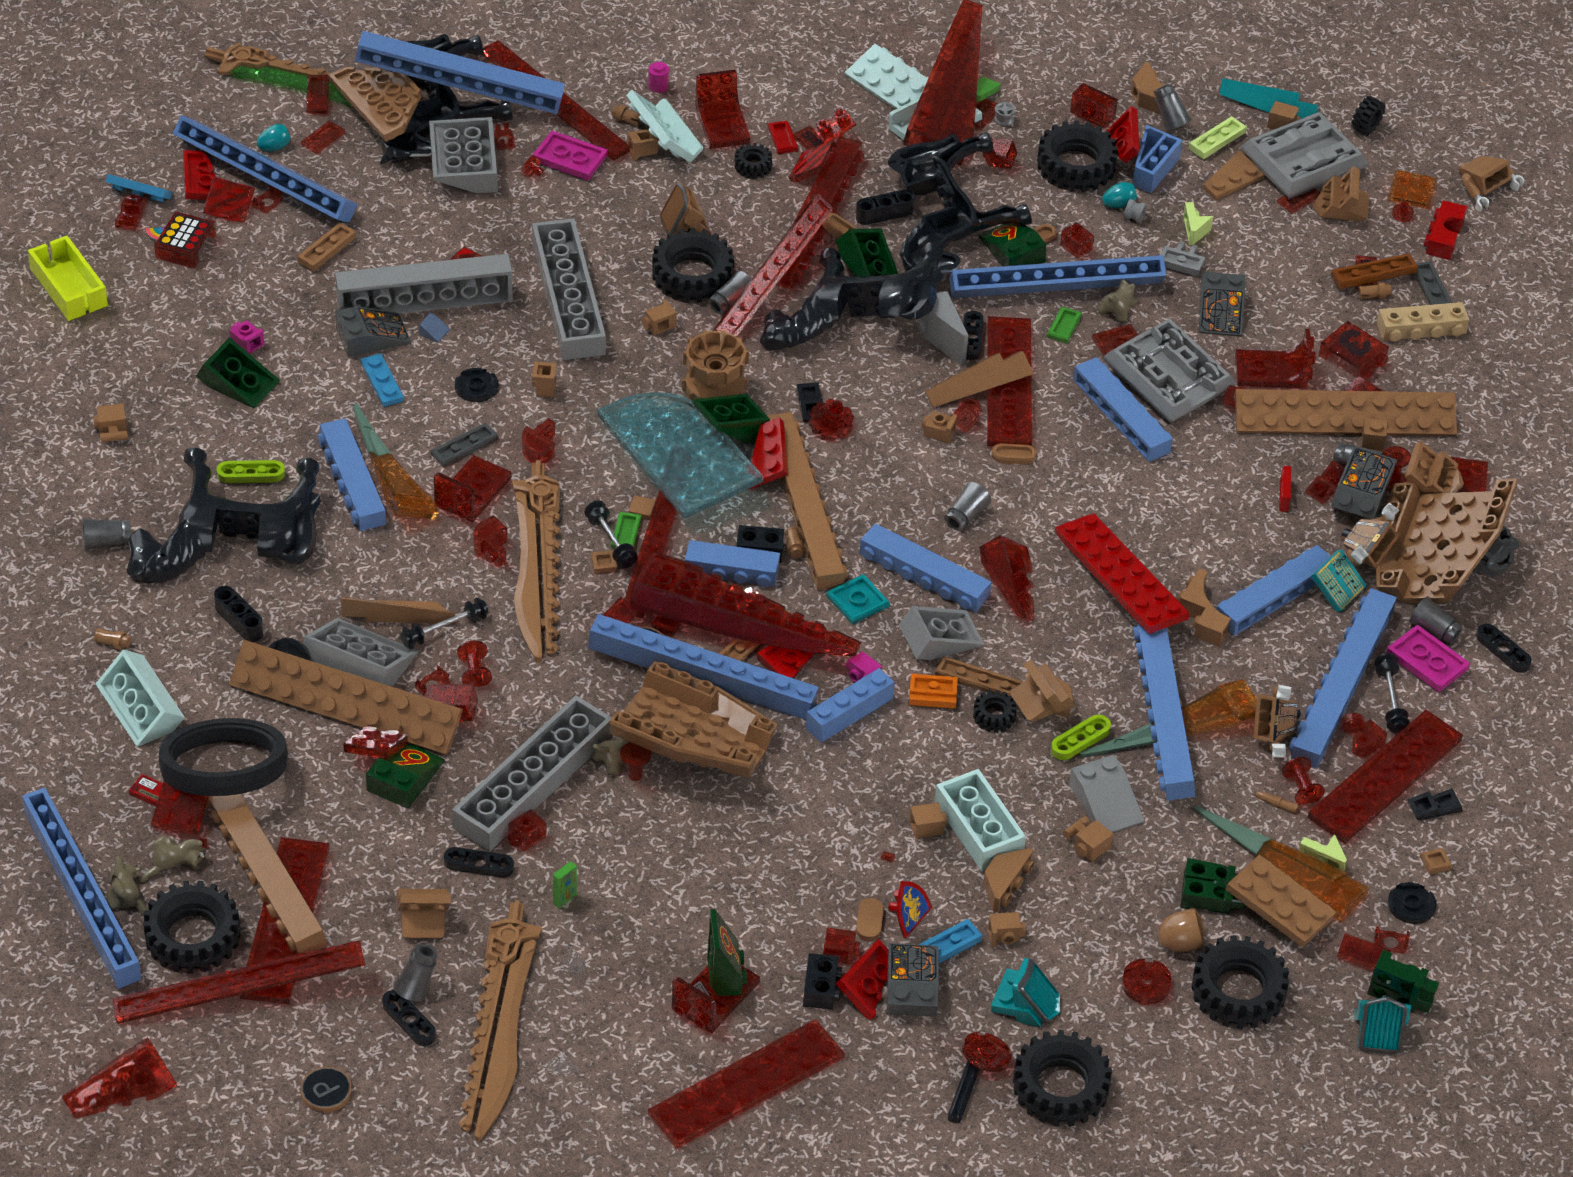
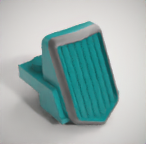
[991,958,1060,1027]
[1354,997,1411,1054]

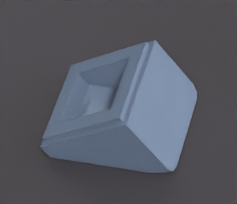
[419,312,450,343]

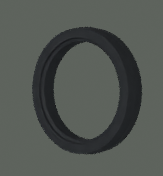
[159,718,288,796]

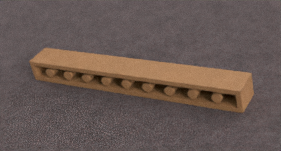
[767,412,848,590]
[200,794,328,959]

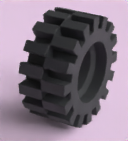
[1351,96,1386,136]
[734,143,772,179]
[973,690,1017,733]

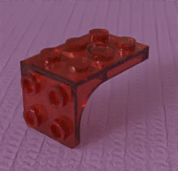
[695,70,750,149]
[1235,329,1316,389]
[434,455,512,522]
[672,965,760,1034]

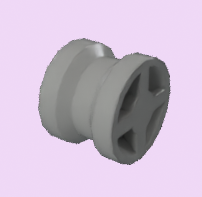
[994,102,1015,126]
[1124,199,1147,224]

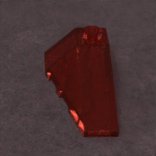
[979,535,1034,621]
[61,1037,177,1119]

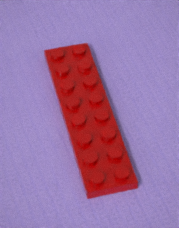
[1055,513,1189,634]

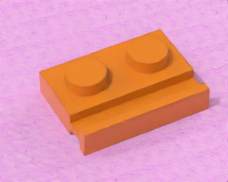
[909,674,958,709]

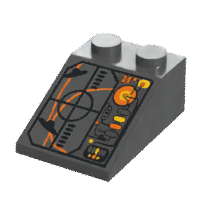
[1199,271,1246,337]
[335,306,411,357]
[1331,446,1397,520]
[886,943,939,1017]

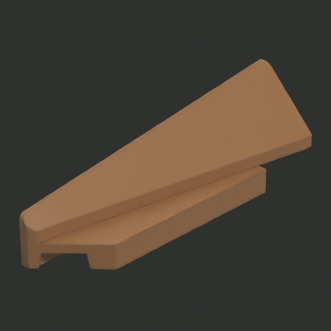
[925,351,1033,407]
[341,596,455,624]

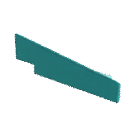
[1219,78,1320,119]

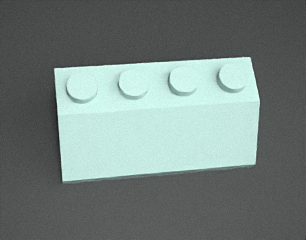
[96,649,185,747]

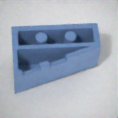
[1133,125,1183,193]

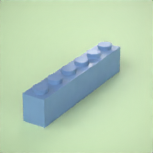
[1073,357,1173,462]
[317,418,386,531]
[859,523,992,612]
[1216,545,1331,636]

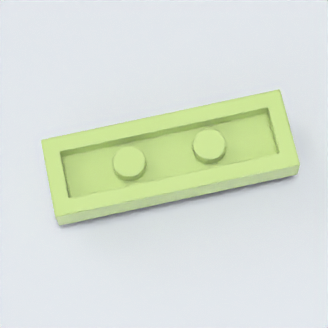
[1188,116,1247,160]

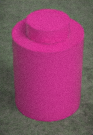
[648,62,669,93]

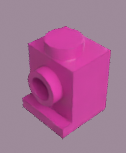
[230,320,264,354]
[845,651,882,682]

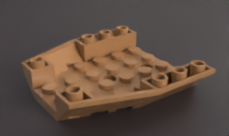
[1376,478,1518,604]
[609,661,778,778]

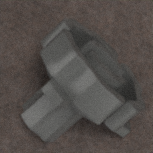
[1474,526,1520,576]

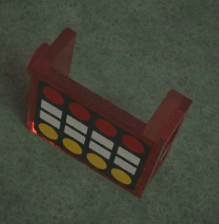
[154,211,216,269]

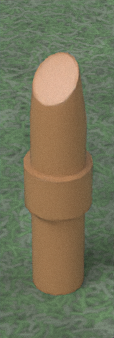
[1254,791,1299,814]

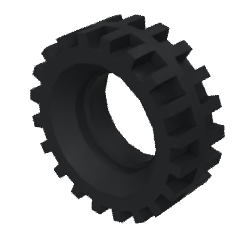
[1037,121,1118,192]
[652,228,734,303]
[143,880,240,974]
[1191,935,1290,1029]
[1013,1030,1112,1127]

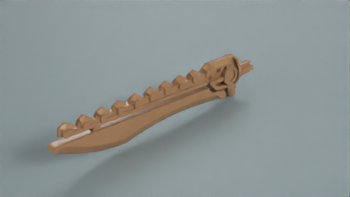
[512,460,560,663]
[458,900,542,1141]

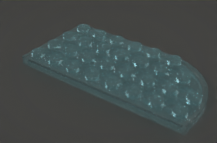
[597,392,763,519]

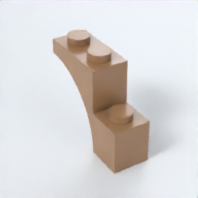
[1177,568,1231,647]

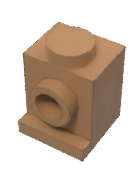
[627,129,660,161]
[641,299,677,335]
[532,361,557,398]
[922,411,957,443]
[988,912,1025,947]

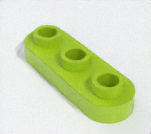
[216,460,285,483]
[1051,715,1111,760]

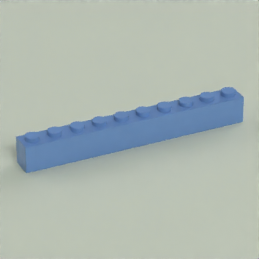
[355,31,565,114]
[173,115,358,223]
[949,255,1166,298]
[1289,588,1397,769]
[588,614,819,719]
[1133,622,1195,801]
[22,788,141,989]

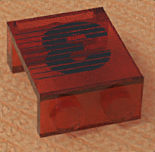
[1319,321,1389,382]

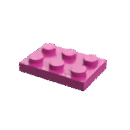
[532,130,608,181]
[1386,625,1470,692]

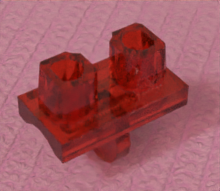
[814,107,856,145]

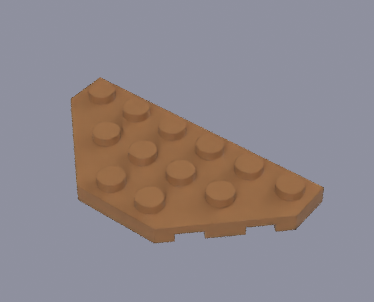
[329,67,422,142]

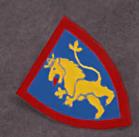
[888,881,932,939]

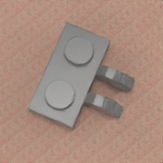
[1160,241,1205,277]

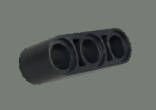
[856,189,915,225]
[214,586,263,642]

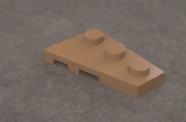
[1203,150,1265,200]

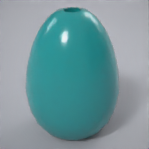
[256,124,291,152]
[1102,182,1137,208]

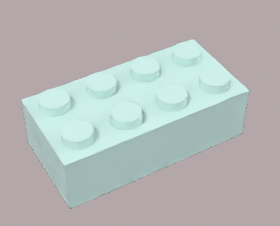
[935,769,1026,871]

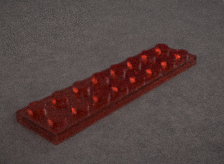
[987,316,1032,446]
[1307,710,1463,844]
[239,837,330,1005]
[648,1019,845,1149]

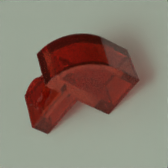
[522,418,555,464]
[473,515,507,568]

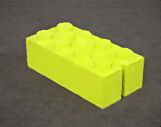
[28,236,108,321]

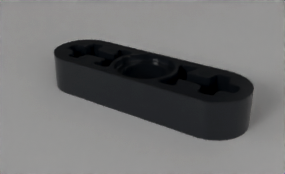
[963,311,983,360]
[1476,624,1532,673]
[444,847,514,878]
[382,990,436,1046]

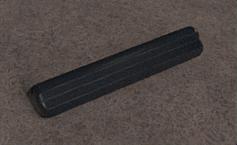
[947,1058,980,1123]

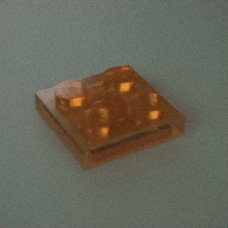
[1388,170,1436,209]

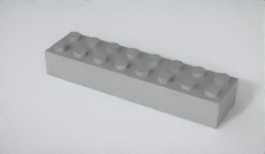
[532,218,606,360]
[335,254,513,314]
[452,695,613,852]

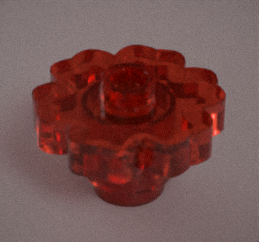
[809,399,854,441]

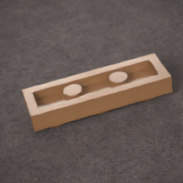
[297,223,356,272]

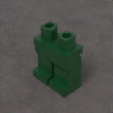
[1180,858,1245,914]
[1367,949,1439,1013]

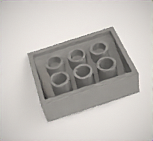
[429,117,498,193]
[303,618,419,687]

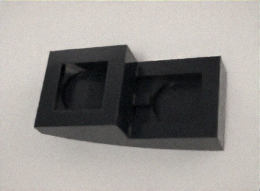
[796,382,825,422]
[1407,788,1462,820]

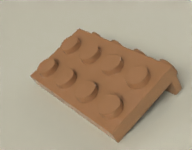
[1225,855,1337,947]

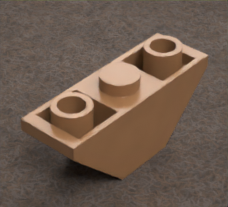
[1131,62,1163,115]
[983,848,1035,913]

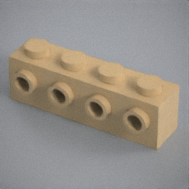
[1377,302,1469,342]

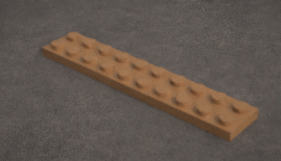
[1235,389,1457,436]
[229,640,463,755]

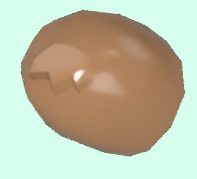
[1158,908,1205,952]

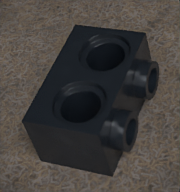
[736,525,784,563]
[803,953,842,1010]

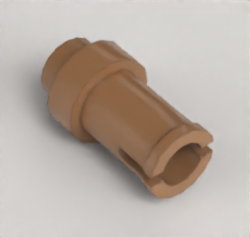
[611,105,642,127]
[1358,282,1391,300]
[785,527,805,559]
[94,628,131,650]

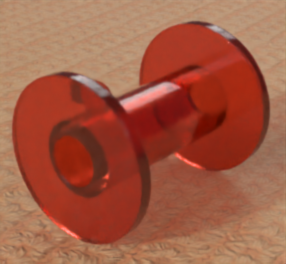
[1382,446,1411,491]
[457,640,492,688]
[620,742,652,781]
[1282,757,1325,805]

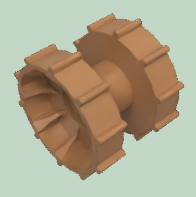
[682,329,749,404]

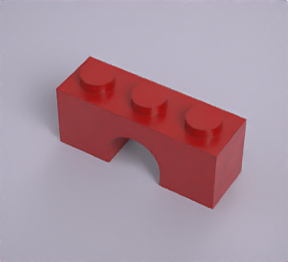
[1423,200,1467,260]

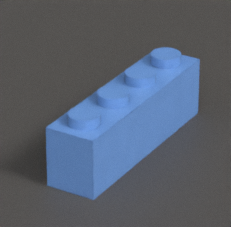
[684,540,780,587]
[806,668,895,742]

